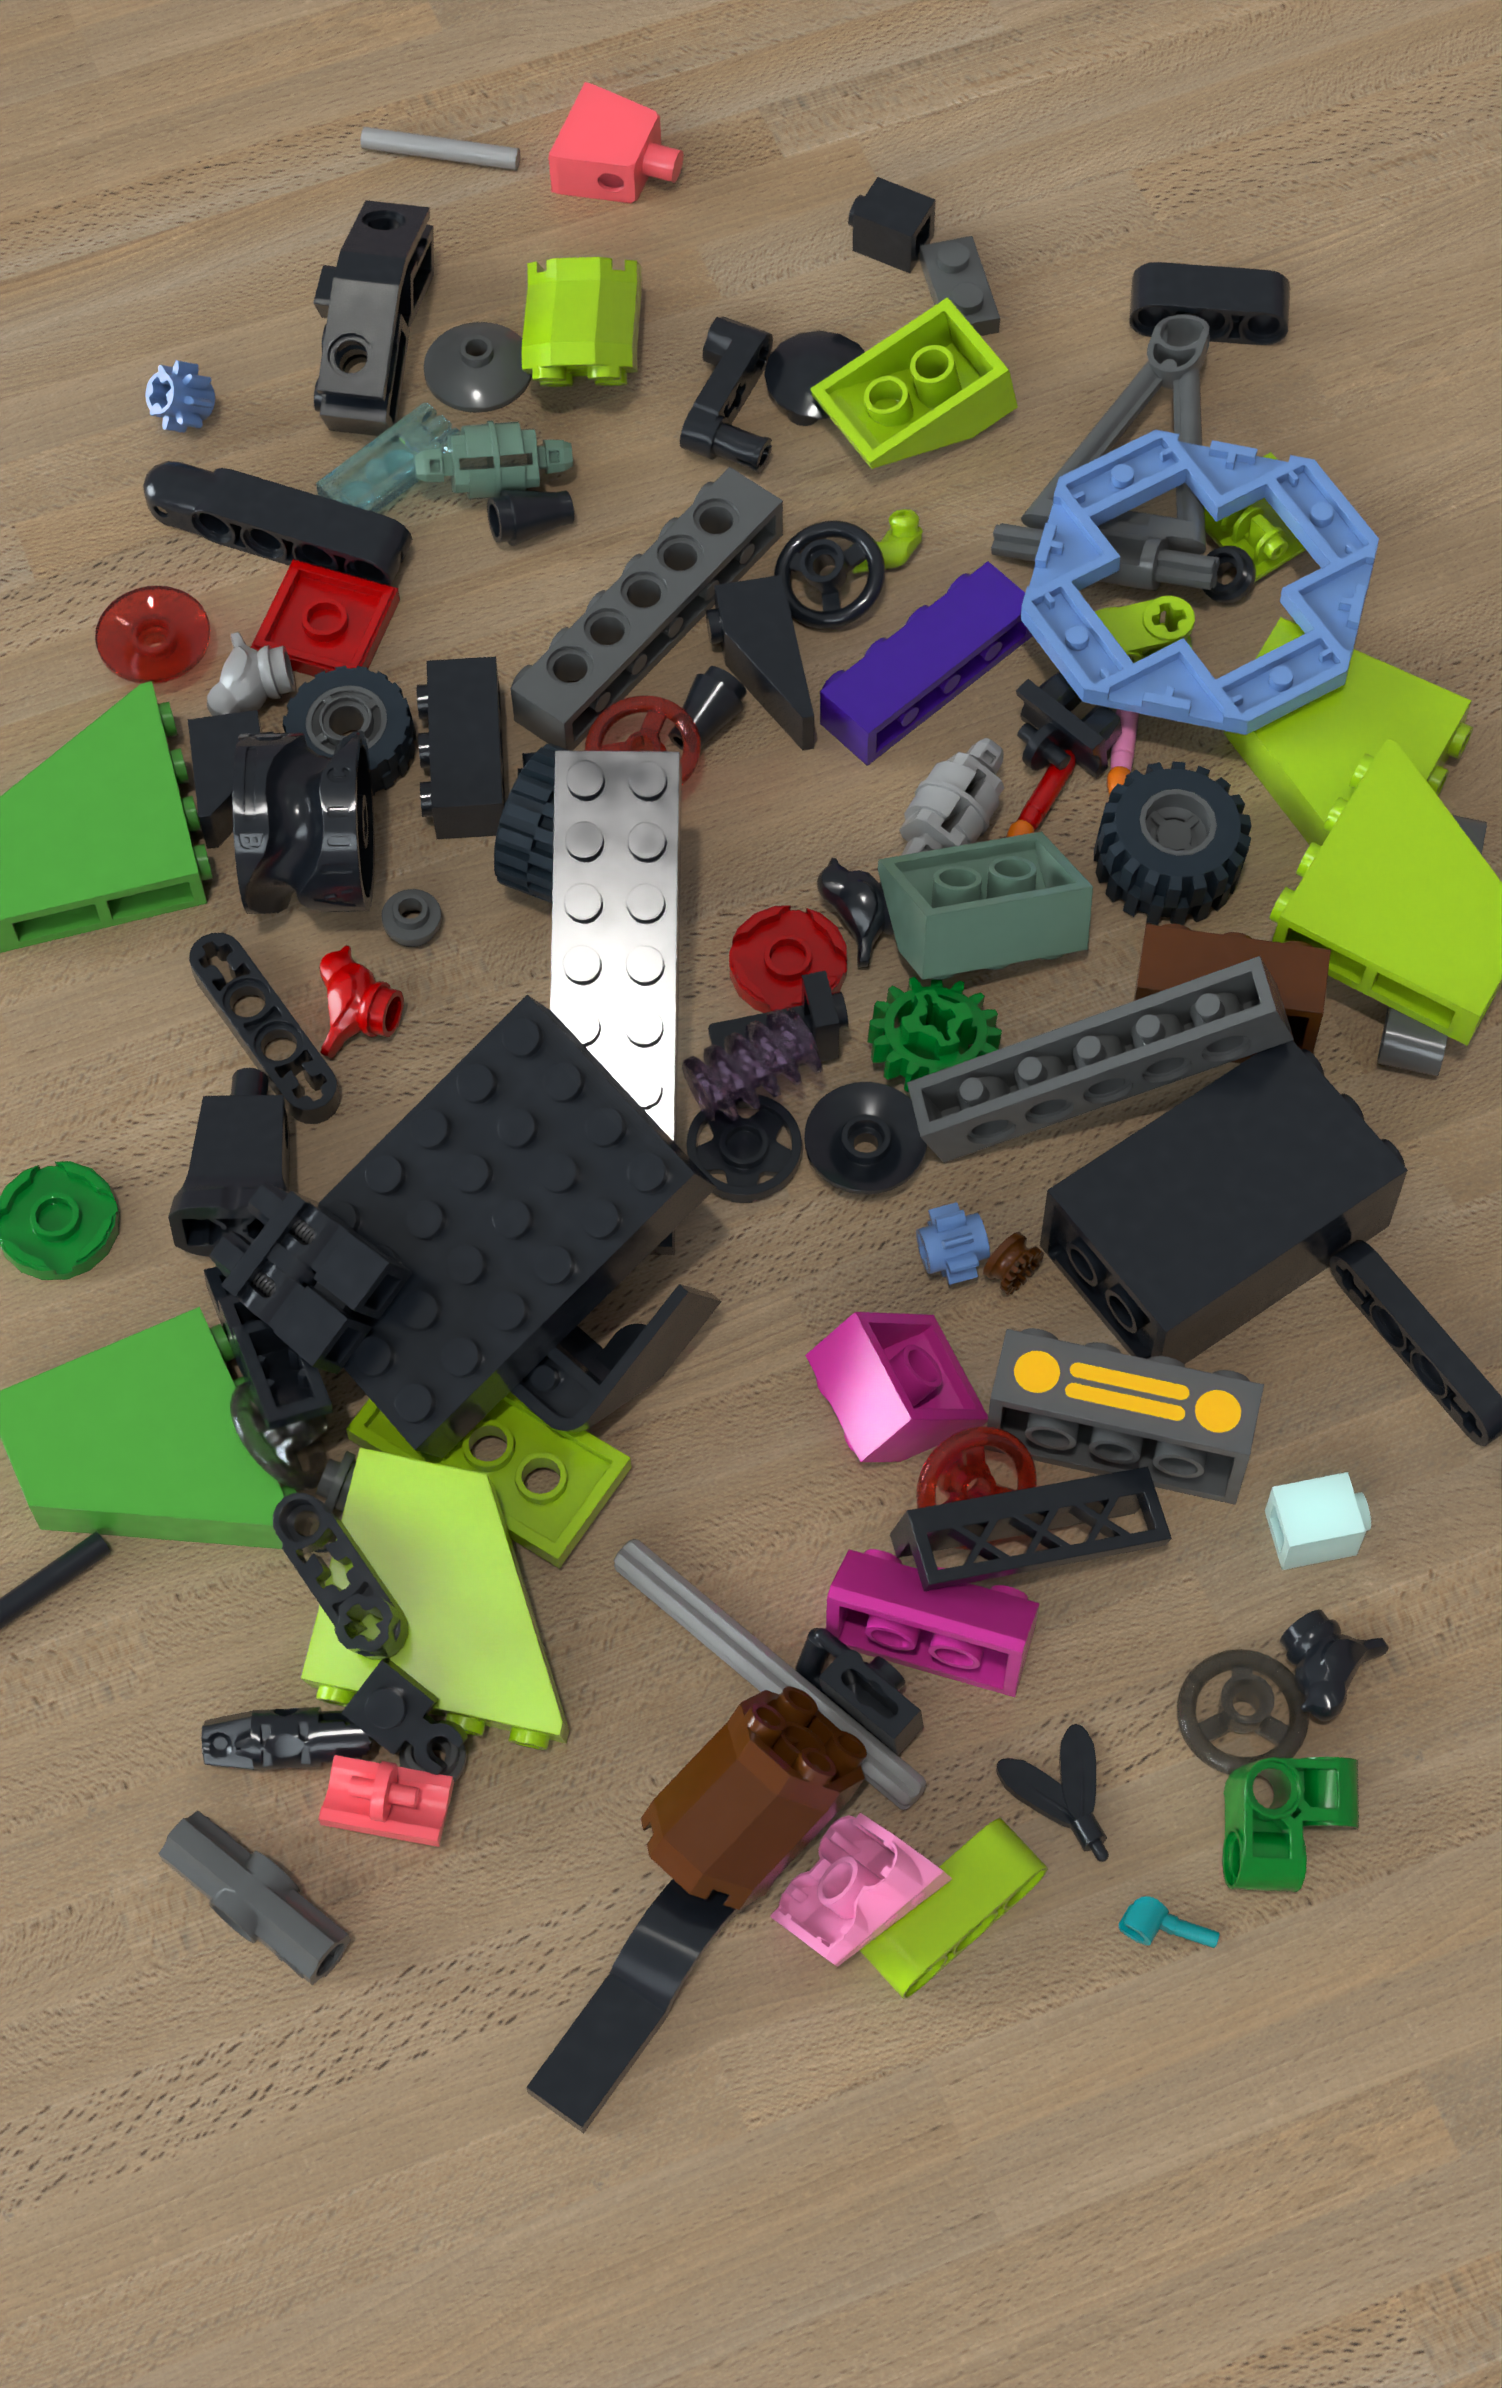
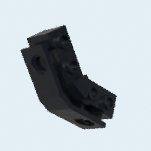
[314,200,434,438]

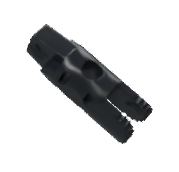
[201,1707,373,1770]

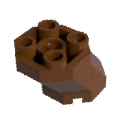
[641,1686,867,1910]

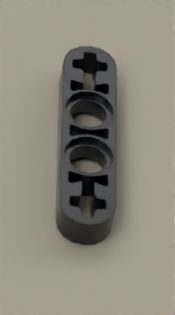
[189,933,340,1124]
[1330,1240,1502,1446]

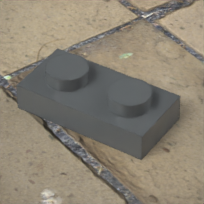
[919,236,1000,336]

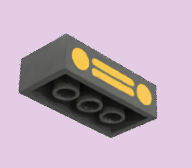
[984,1328,1264,1505]

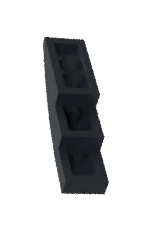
[204,1266,333,1431]

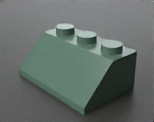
[878,831,1093,980]

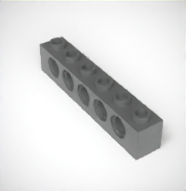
[510,467,783,751]
[907,956,1294,1163]

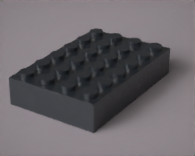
[311,995,717,1458]

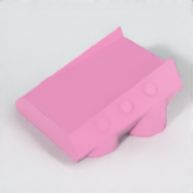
[770,1813,952,1967]

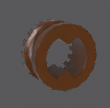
[983,1232,1044,1295]

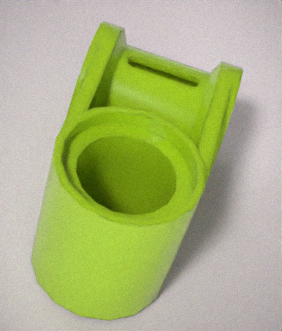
[1095,596,1195,663]

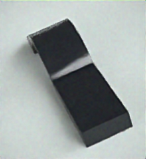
[526,1879,748,2134]

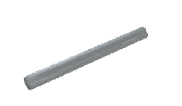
[614,1539,926,1810]

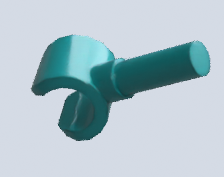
[1118,1896,1220,1948]

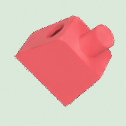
[548,82,683,203]

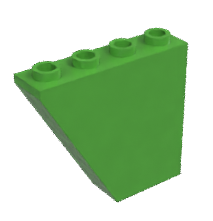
[0,681,213,953]
[0,1307,297,1549]

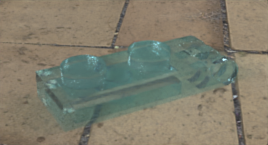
[316,403,461,513]

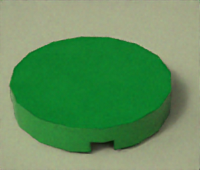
[0,1161,120,1280]

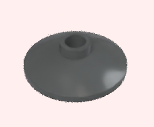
[424,322,532,413]

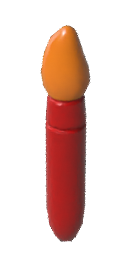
[1006,750,1076,837]

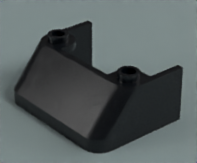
[510,1284,722,1432]

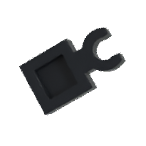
[341,1658,468,1775]

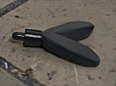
[996,1724,1109,1862]

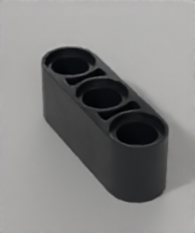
[1129,262,1290,345]

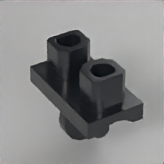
[1016,671,1122,779]

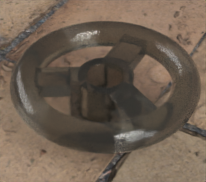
[230,1382,328,1491]
[1177,1649,1309,1776]

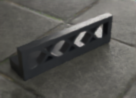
[890,1466,1172,1591]

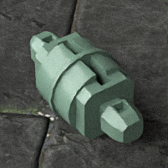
[414,421,573,500]

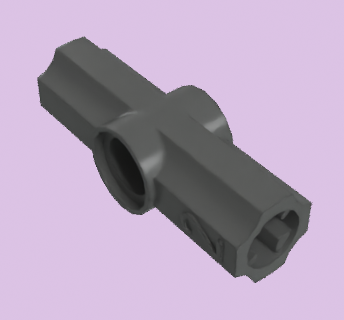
[159,1810,351,1985]

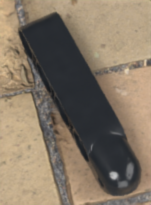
[143,461,413,586]

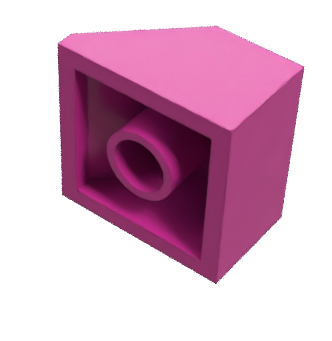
[805,1312,988,1462]

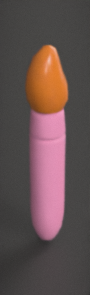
[1106,709,1139,797]

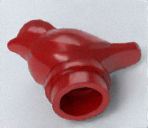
[319,945,404,1058]

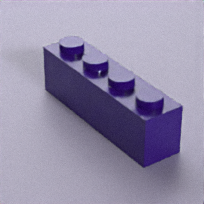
[820,561,1033,766]

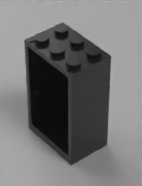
[1040,1040,1408,1365]

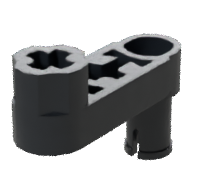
[680,316,773,473]
[273,1493,408,1660]

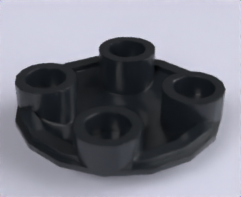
[764,331,865,426]

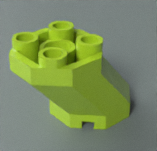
[521,257,642,387]

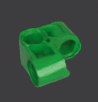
[1222,1757,1359,1892]

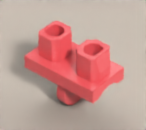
[319,1755,454,1847]

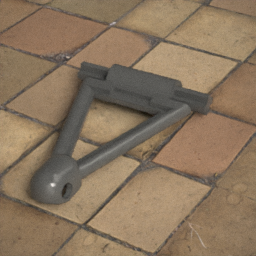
[991,314,1220,591]

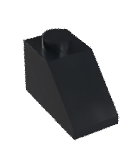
[188,710,274,849]

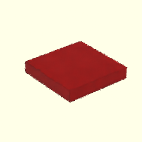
[250,559,400,677]

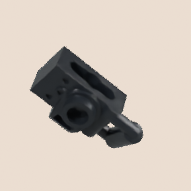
[795,1628,924,1755]

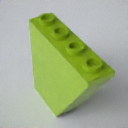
[1224,617,1473,846]
[1269,737,1502,1046]
[301,1448,570,1750]

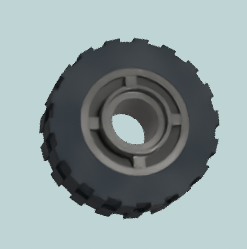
[283,666,417,796]

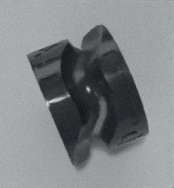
[233,731,375,914]

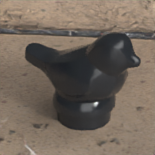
[817,858,894,967]
[1280,1610,1389,1721]

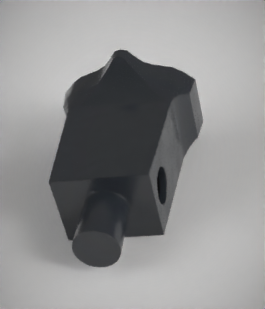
[168,1068,290,1257]

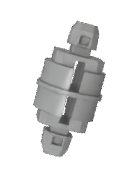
[899,738,1005,855]

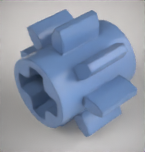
[146,360,215,433]
[916,1202,990,1285]

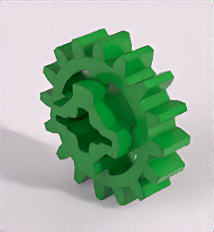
[867,977,1002,1092]

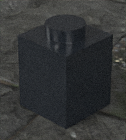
[848,177,936,273]

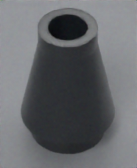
[487,490,574,546]
[668,666,747,755]

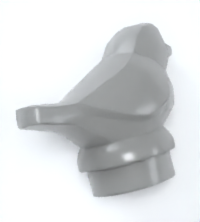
[207,632,295,716]

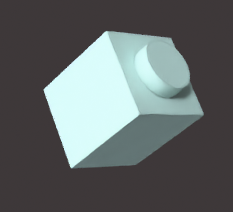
[1265,1472,1371,1570]

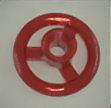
[585,695,701,786]
[916,1426,1037,1550]

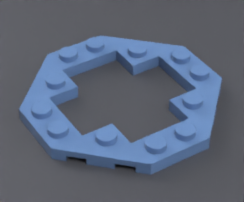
[1021,430,1379,735]

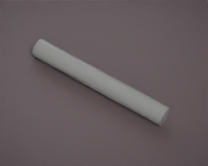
[361,127,520,170]

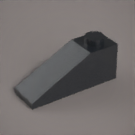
[706,575,814,750]

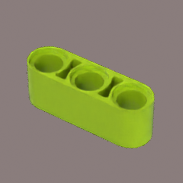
[860,1818,1048,1999]

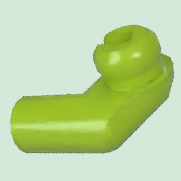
[850,509,923,574]

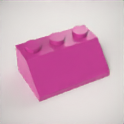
[826,1549,1040,1697]

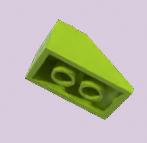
[810,297,1018,469]

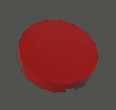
[729,905,847,1013]

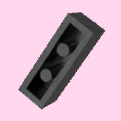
[417,656,505,840]

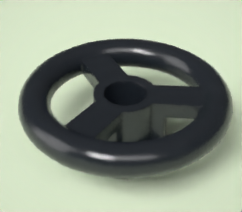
[774,521,885,629]

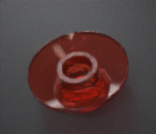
[95,586,211,684]

